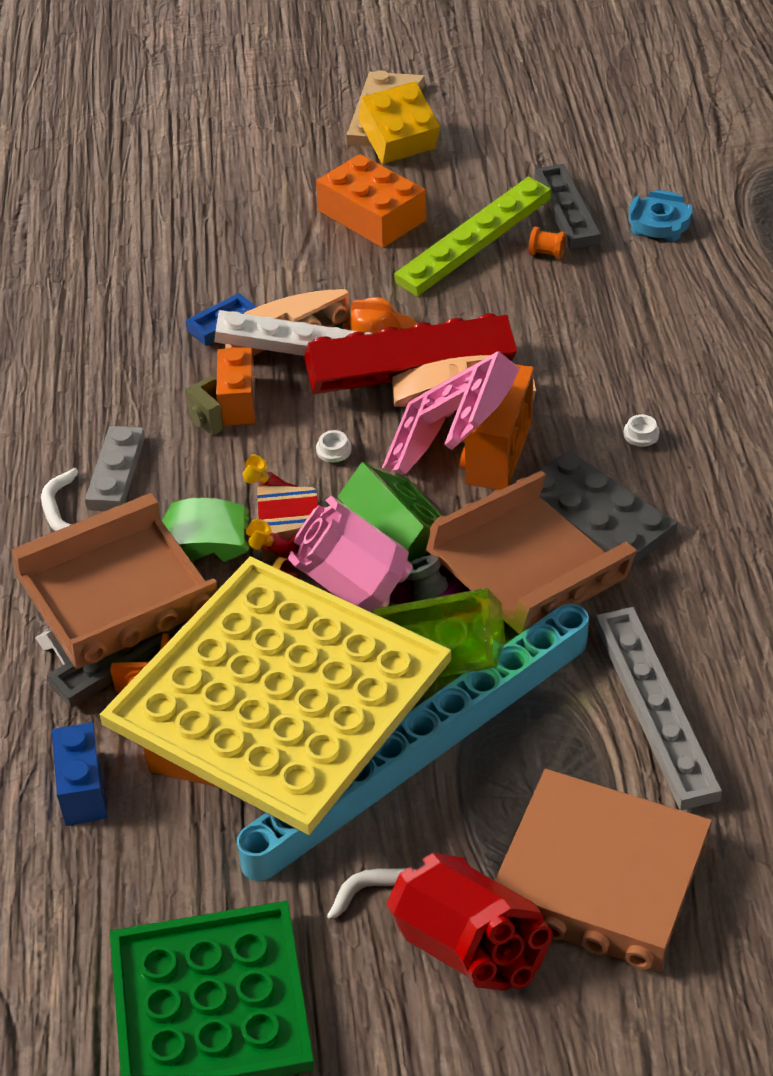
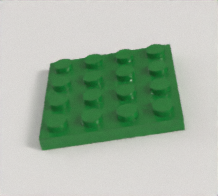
[110,900,315,1076]

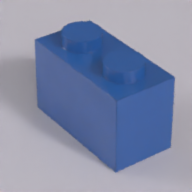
[52,722,108,826]

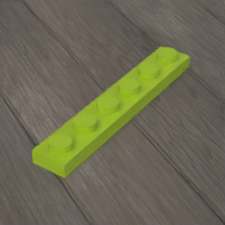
[394,176,551,297]

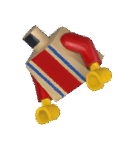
[243,454,328,562]

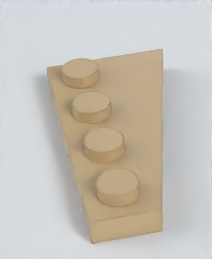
[346,71,425,147]

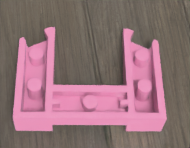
[382,351,520,475]

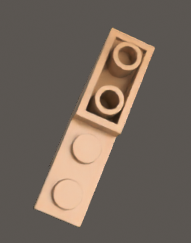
[225,289,350,356]
[392,355,536,407]

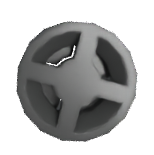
[406,555,449,601]

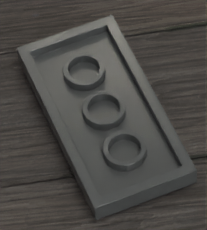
[534,450,677,567]

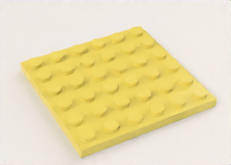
[99,556,451,835]

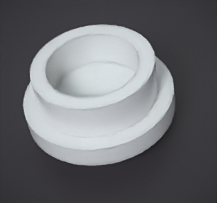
[624,414,660,447]
[316,430,352,463]

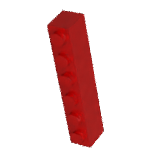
[304,313,517,394]

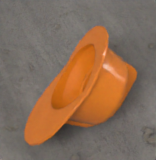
[343,297,419,333]

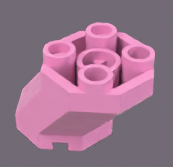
[288,496,412,615]

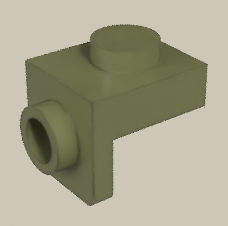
[185,375,224,436]

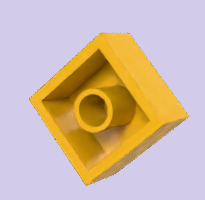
[358,81,441,165]

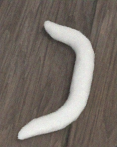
[41,468,78,531]
[327,868,416,919]

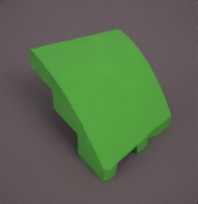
[162,498,249,562]

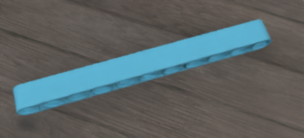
[237,604,589,881]

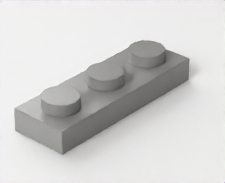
[85,426,145,511]

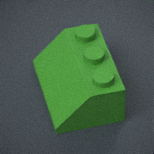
[338,462,443,562]

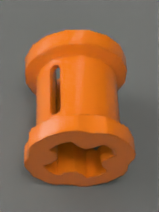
[528,226,567,260]

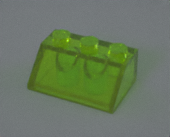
[373,588,505,678]

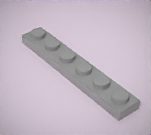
[595,607,722,810]

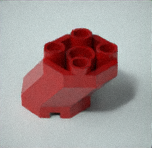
[386,853,553,991]

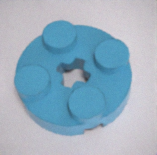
[628,190,692,241]

